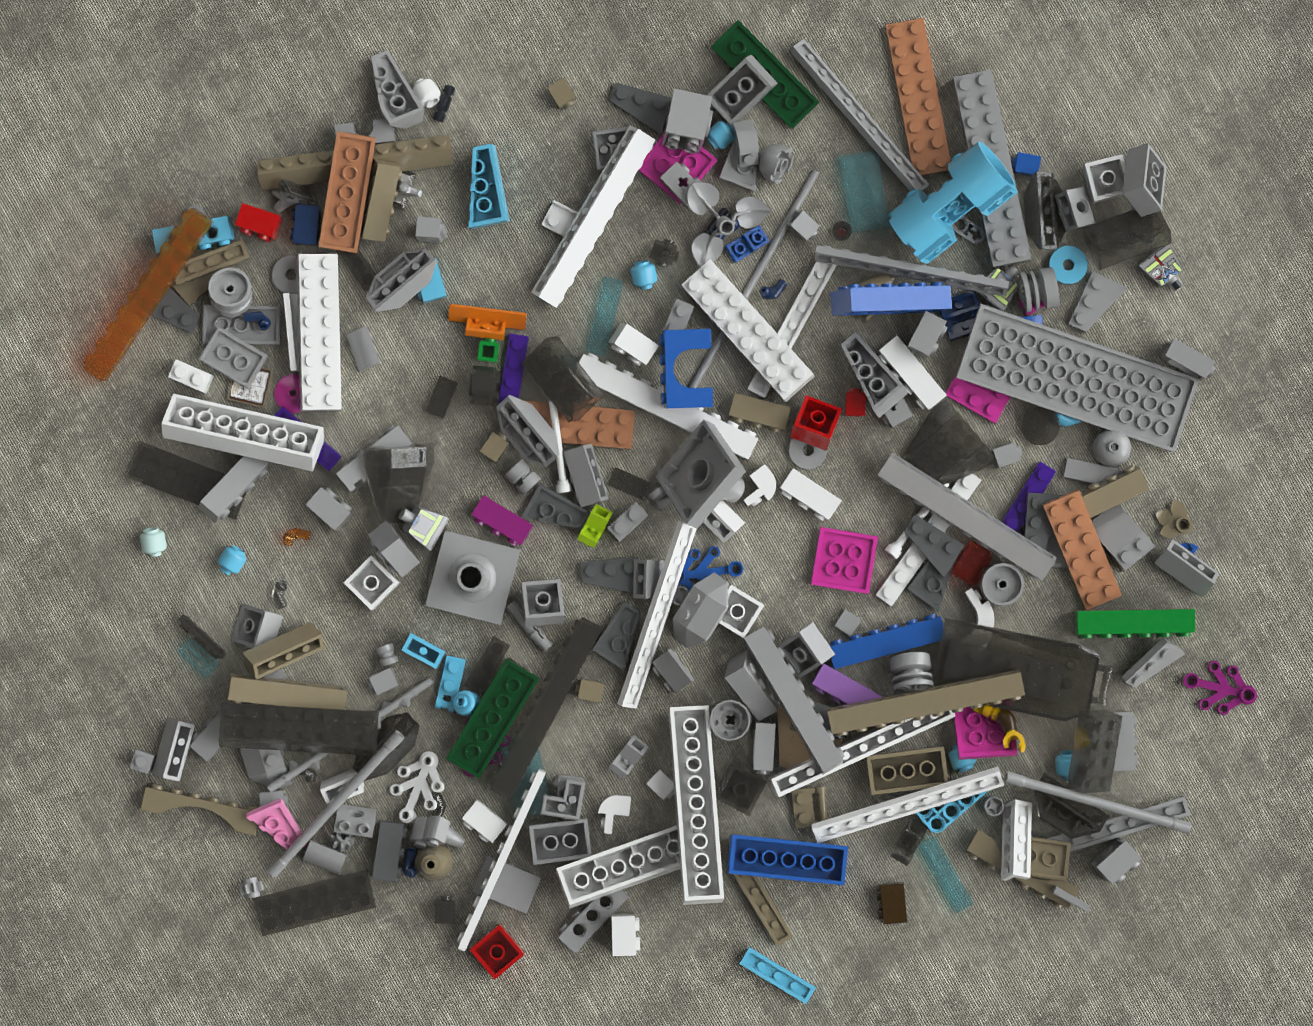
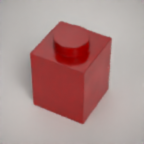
[845,389,866,417]

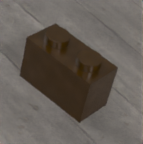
[876,882,907,924]

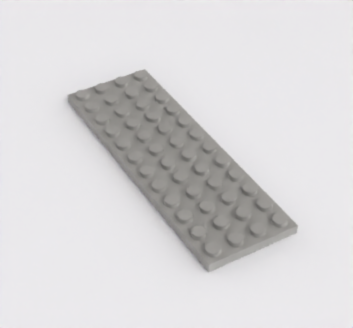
[955,304,1199,453]

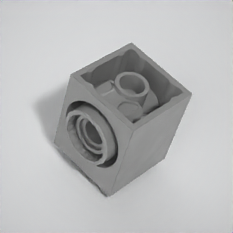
[662,89,713,154]

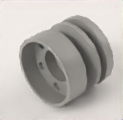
[1018,267,1060,313]
[889,652,934,694]
[709,699,752,741]

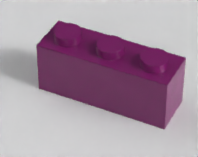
[472,495,534,546]

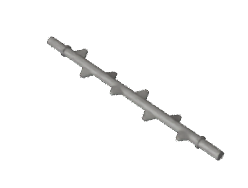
[267,678,433,792]

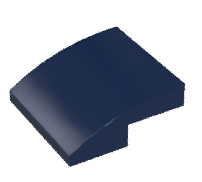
[940,291,979,342]

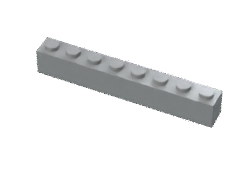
[744,627,845,775]

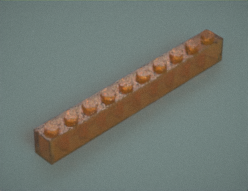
[83,208,214,382]

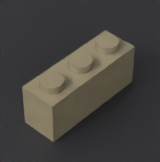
[728,393,791,433]

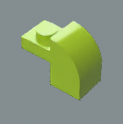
[577,504,613,548]

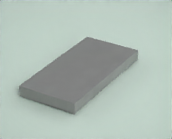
[202,305,281,345]

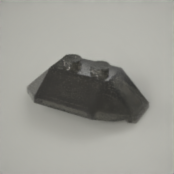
[1023,172,1066,250]
[352,712,420,781]
[1034,772,1109,839]

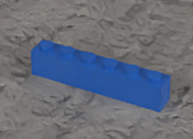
[830,614,947,669]

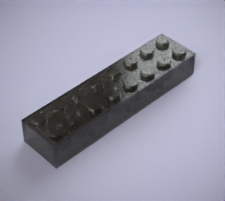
[218,703,379,756]

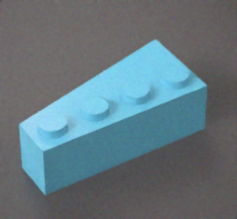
[468,144,510,229]

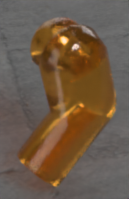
[283,528,311,546]

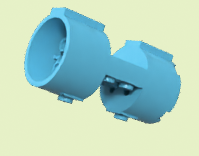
[888,141,1018,264]

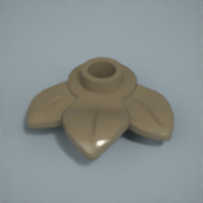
[1156,500,1193,538]

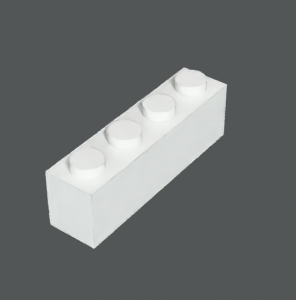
[878,336,947,411]

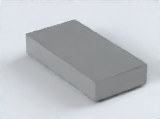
[1052,885,1091,912]

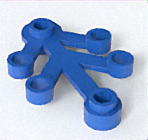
[677,546,744,590]

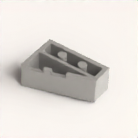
[725,649,779,721]

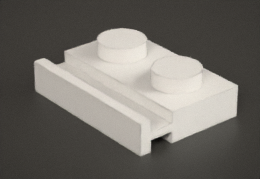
[541,200,578,237]

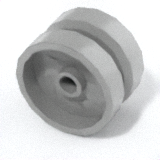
[208,268,253,317]
[979,563,1025,606]

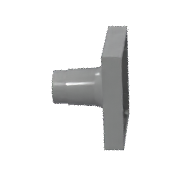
[656,419,746,529]
[425,530,521,625]

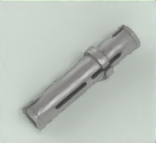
[505,600,553,653]

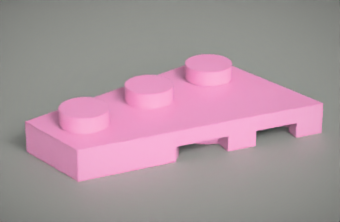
[246,798,308,850]

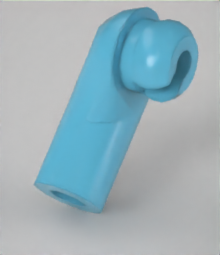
[1052,412,1081,427]

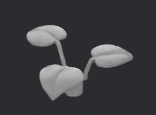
[687,182,771,268]

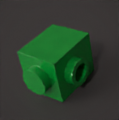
[477,338,500,364]

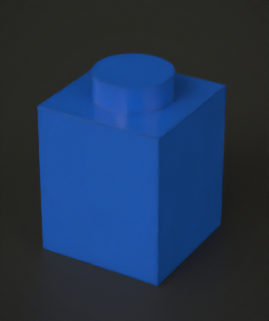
[1011,152,1041,178]

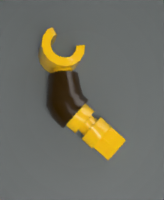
[974,703,1026,753]

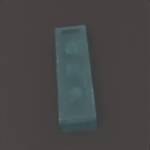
[586,277,624,357]

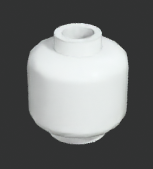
[412,79,440,108]

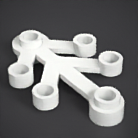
[390,751,444,824]

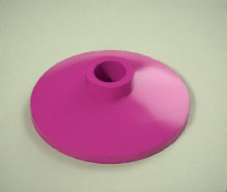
[274,374,301,413]

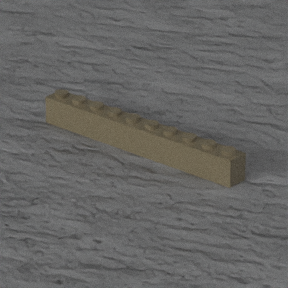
[257,135,454,190]
[827,669,1025,736]

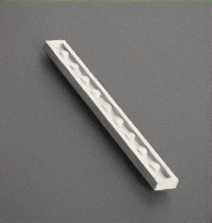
[617,520,696,709]
[811,767,1004,843]
[457,769,546,951]

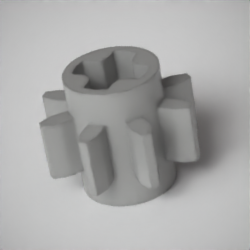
[330,832,355,853]
[239,877,264,899]

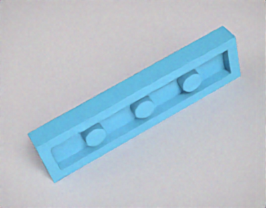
[739,947,816,1004]

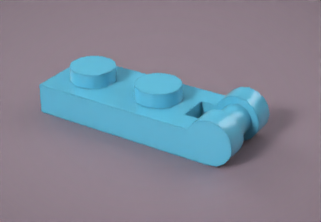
[435,655,466,713]

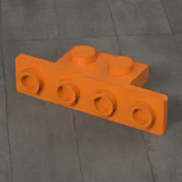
[448,304,527,340]

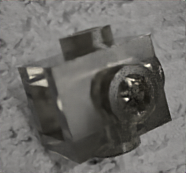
[650,239,680,268]

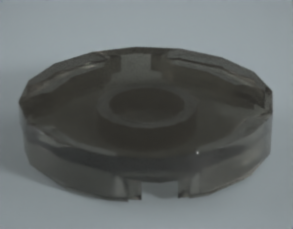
[1021,407,1060,445]

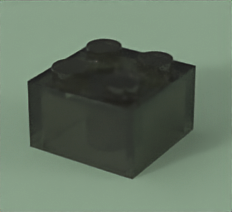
[716,763,767,816]

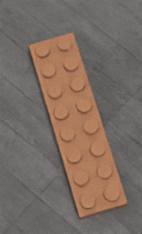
[885,18,951,176]

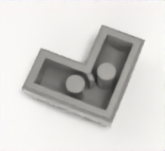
[592,127,628,171]
[541,778,586,821]

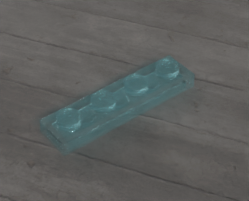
[918,835,974,913]

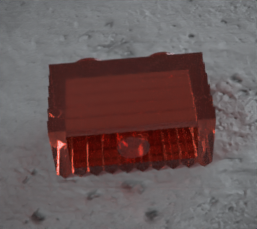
[951,540,992,586]

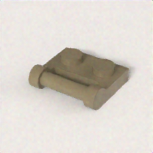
[791,786,828,829]

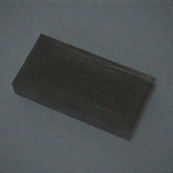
[426,376,458,419]
[608,467,651,500]

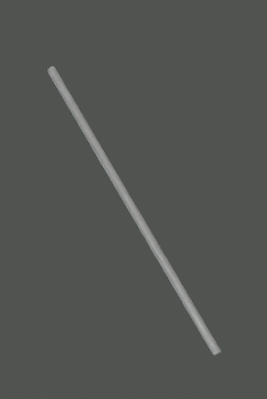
[688,169,820,388]

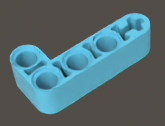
[916,791,987,833]

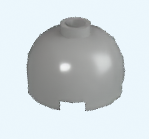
[759,144,794,184]
[1092,430,1131,467]

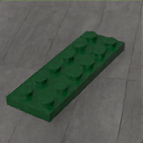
[711,20,820,130]
[446,658,540,779]

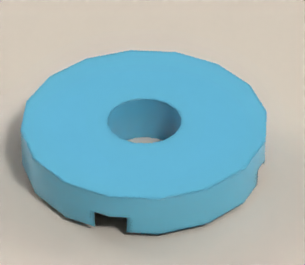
[1049,246,1088,285]

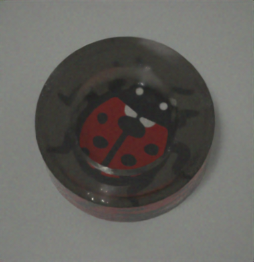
[832,221,852,241]

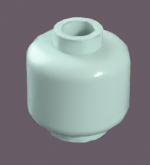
[139,527,167,557]

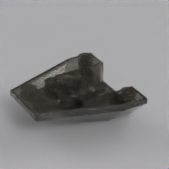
[902,399,995,485]
[363,443,434,524]

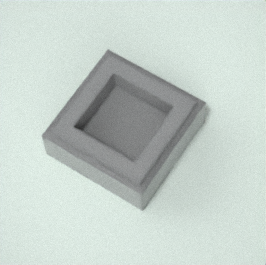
[834,610,861,636]

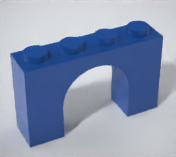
[659,329,713,409]

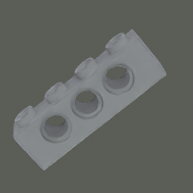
[558,890,629,953]

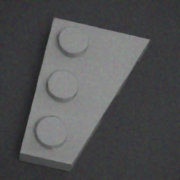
[719,129,758,192]
[1068,271,1128,332]
[1122,637,1186,687]

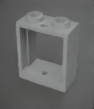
[1160,339,1215,381]
[752,722,775,774]

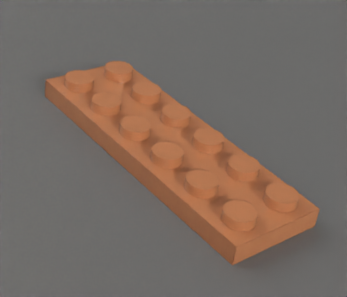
[319,131,376,253]
[523,400,635,449]
[1042,489,1122,611]

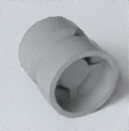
[505,459,541,496]

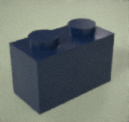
[290,204,321,247]

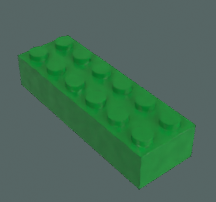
[1073,609,1196,638]

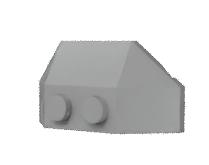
[366,248,437,312]
[496,395,559,467]
[673,573,729,648]
[237,710,293,789]

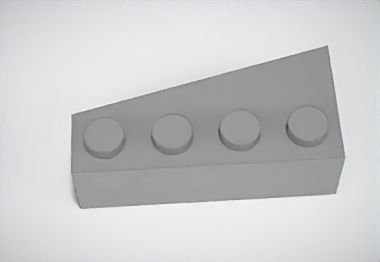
[841,332,908,418]
[336,425,414,493]

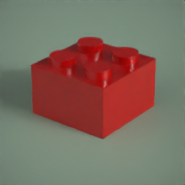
[235,203,283,243]
[790,395,842,451]
[470,923,525,980]

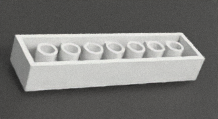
[296,254,341,411]
[682,259,815,402]
[161,394,324,471]
[556,825,680,909]

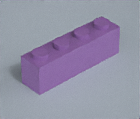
[811,663,882,704]

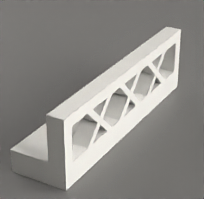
[283,293,299,372]
[1001,799,1032,881]

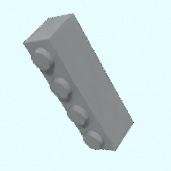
[198,456,269,523]

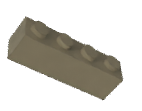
[360,159,402,242]
[1080,465,1150,518]
[242,622,324,680]

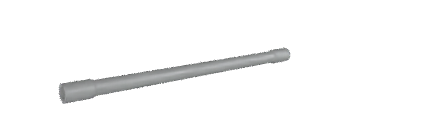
[267,730,405,878]
[1004,771,1192,834]

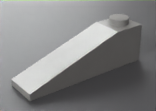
[371,50,424,129]

